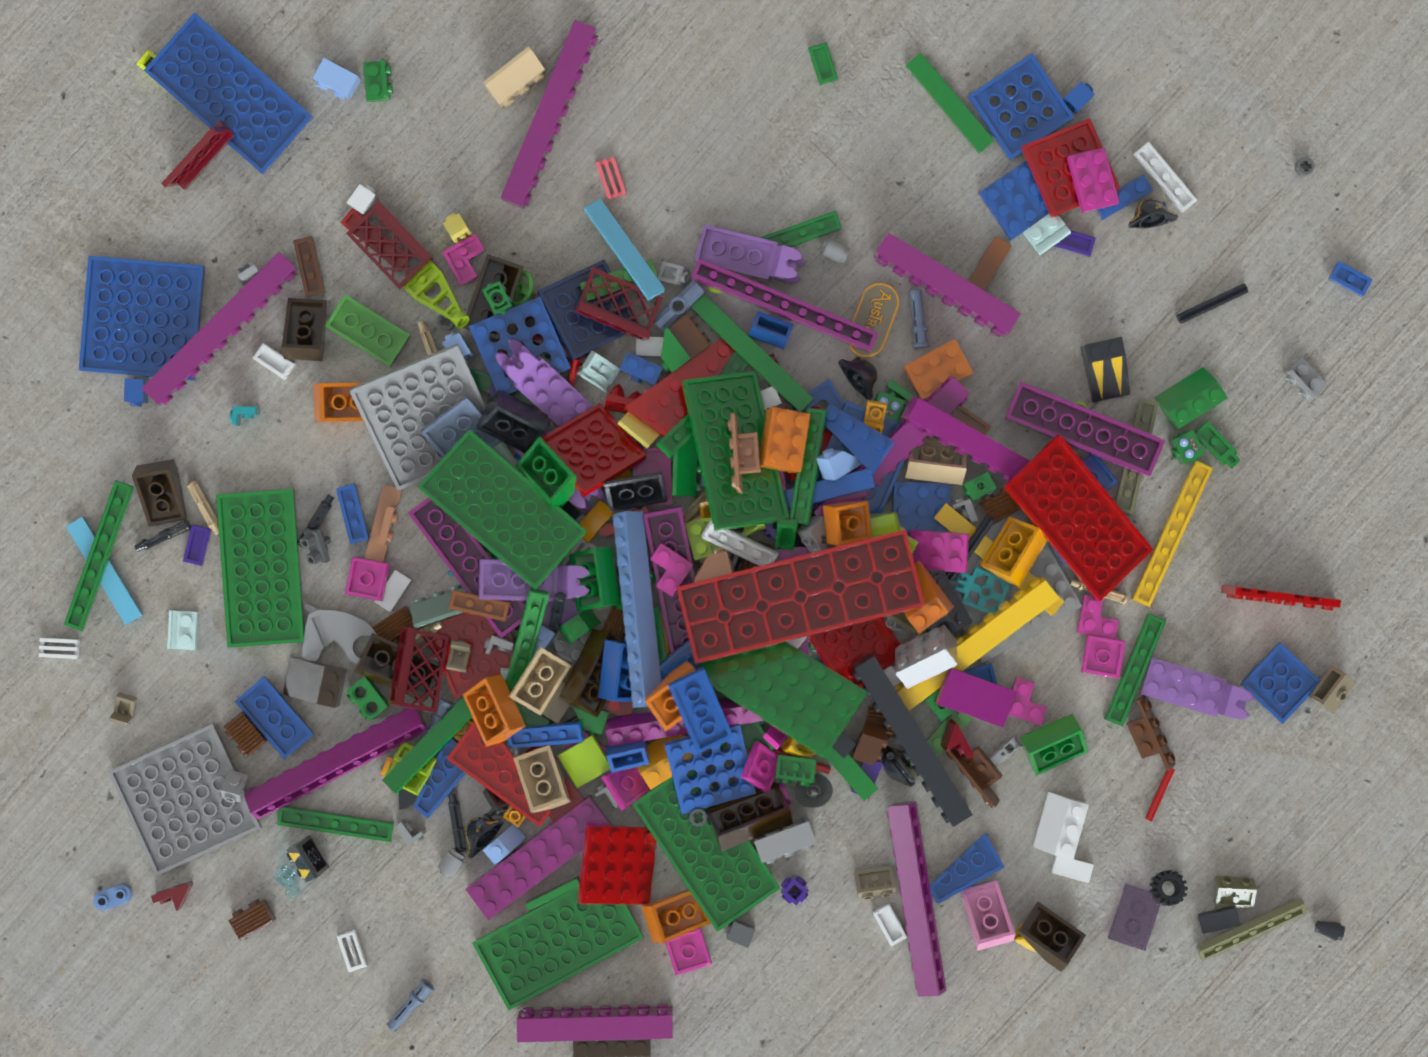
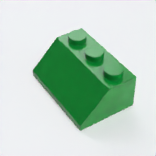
[1154,367,1228,430]
[516,437,576,507]
[672,438,701,497]
[569,547,620,611]
[1020,714,1088,775]

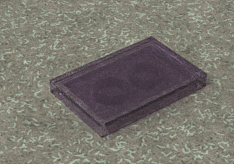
[1108,883,1161,951]

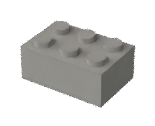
[895,625,958,688]
[754,816,817,864]

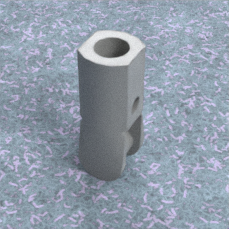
[988,735,1022,766]

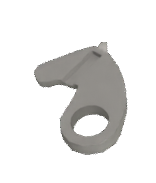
[302,603,377,664]

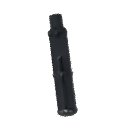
[297,494,334,548]
[134,520,191,552]
[549,592,566,634]
[448,793,467,853]

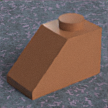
[694,548,735,582]

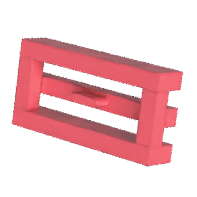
[596,157,626,200]

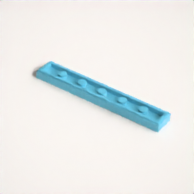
[584,199,665,301]
[66,517,143,625]

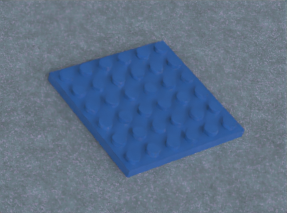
[79,256,205,381]

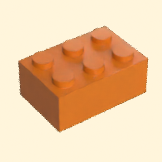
[902,339,973,400]
[760,407,810,474]
[463,674,526,747]

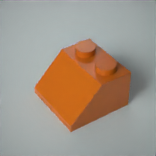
[823,501,872,546]

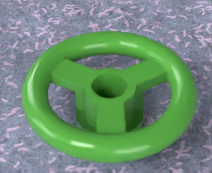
[511,270,535,307]

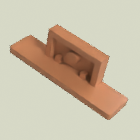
[728,413,761,493]
[365,485,402,562]

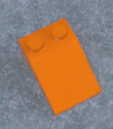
[313,382,364,422]
[904,561,954,634]
[644,661,695,731]
[641,889,711,943]

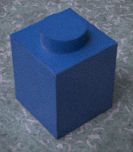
[1063,81,1095,115]
[124,378,149,407]

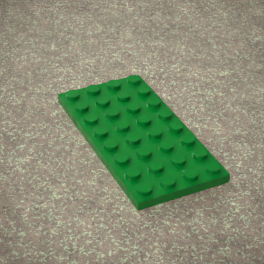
[681,371,789,531]
[417,429,587,590]
[216,489,305,648]
[698,642,867,758]
[632,770,780,932]
[472,886,644,1011]

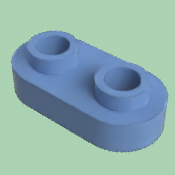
[93,884,133,910]

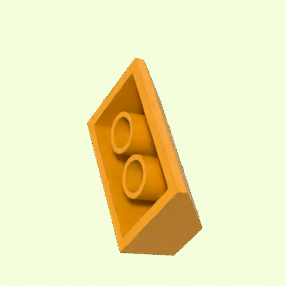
[980,516,1047,587]
[637,734,693,790]

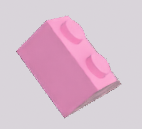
[961,880,1015,951]

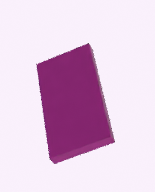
[935,668,1017,728]

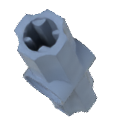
[654,280,705,332]

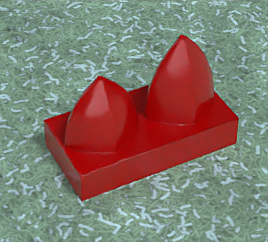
[604,384,641,414]

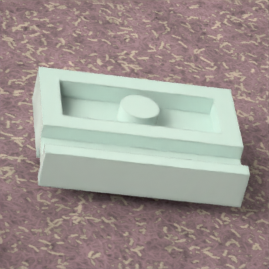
[1023,214,1071,256]
[577,351,620,393]
[167,610,199,650]

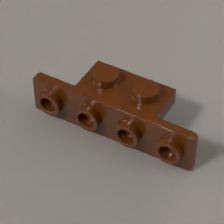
[1127,695,1176,770]
[946,746,1003,809]

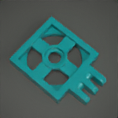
[953,567,1010,614]

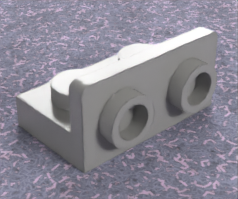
[1283,357,1328,401]

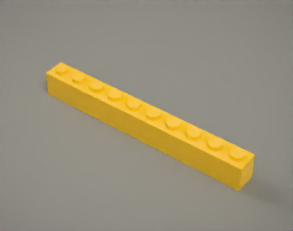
[894,576,1059,711]

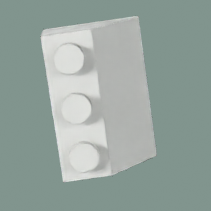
[1033,792,1089,860]

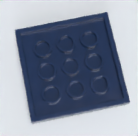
[536,259,635,361]

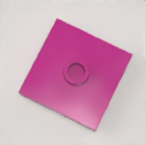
[345,557,390,602]
[1080,634,1126,679]
[741,741,778,793]
[601,767,652,810]
[665,927,712,976]

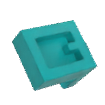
[229,406,260,426]

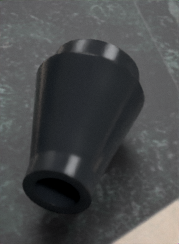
[1315,920,1345,941]

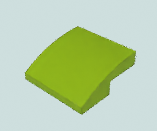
[557,734,610,788]
[384,743,437,796]

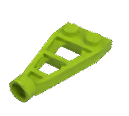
[403,260,469,328]
[685,518,766,561]

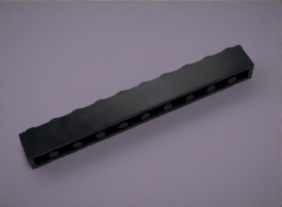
[852,652,973,827]

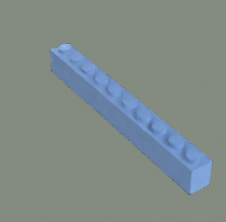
[613,511,661,708]

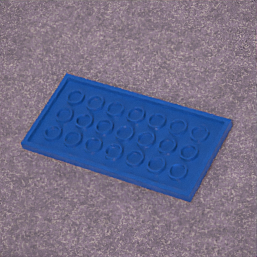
[144,12,313,174]

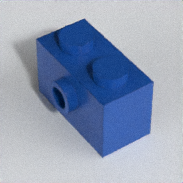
[748,311,794,349]
[620,352,663,386]
[606,741,650,773]

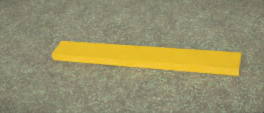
[1132,461,1213,607]
[933,503,1064,616]

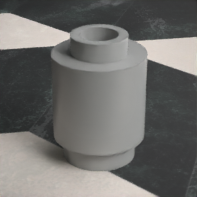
[821,238,850,263]
[438,848,465,878]

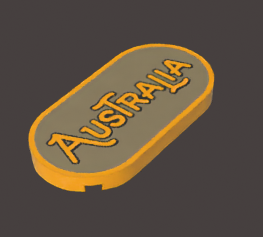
[848,283,899,358]

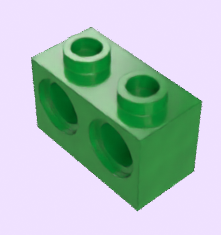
[346,677,391,721]

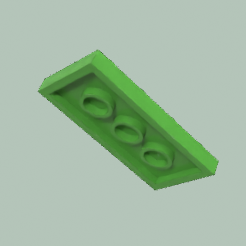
[325,294,411,368]

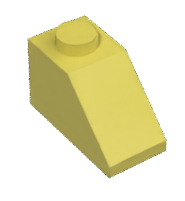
[443,213,473,244]

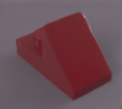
[941,719,974,759]
[151,881,193,911]

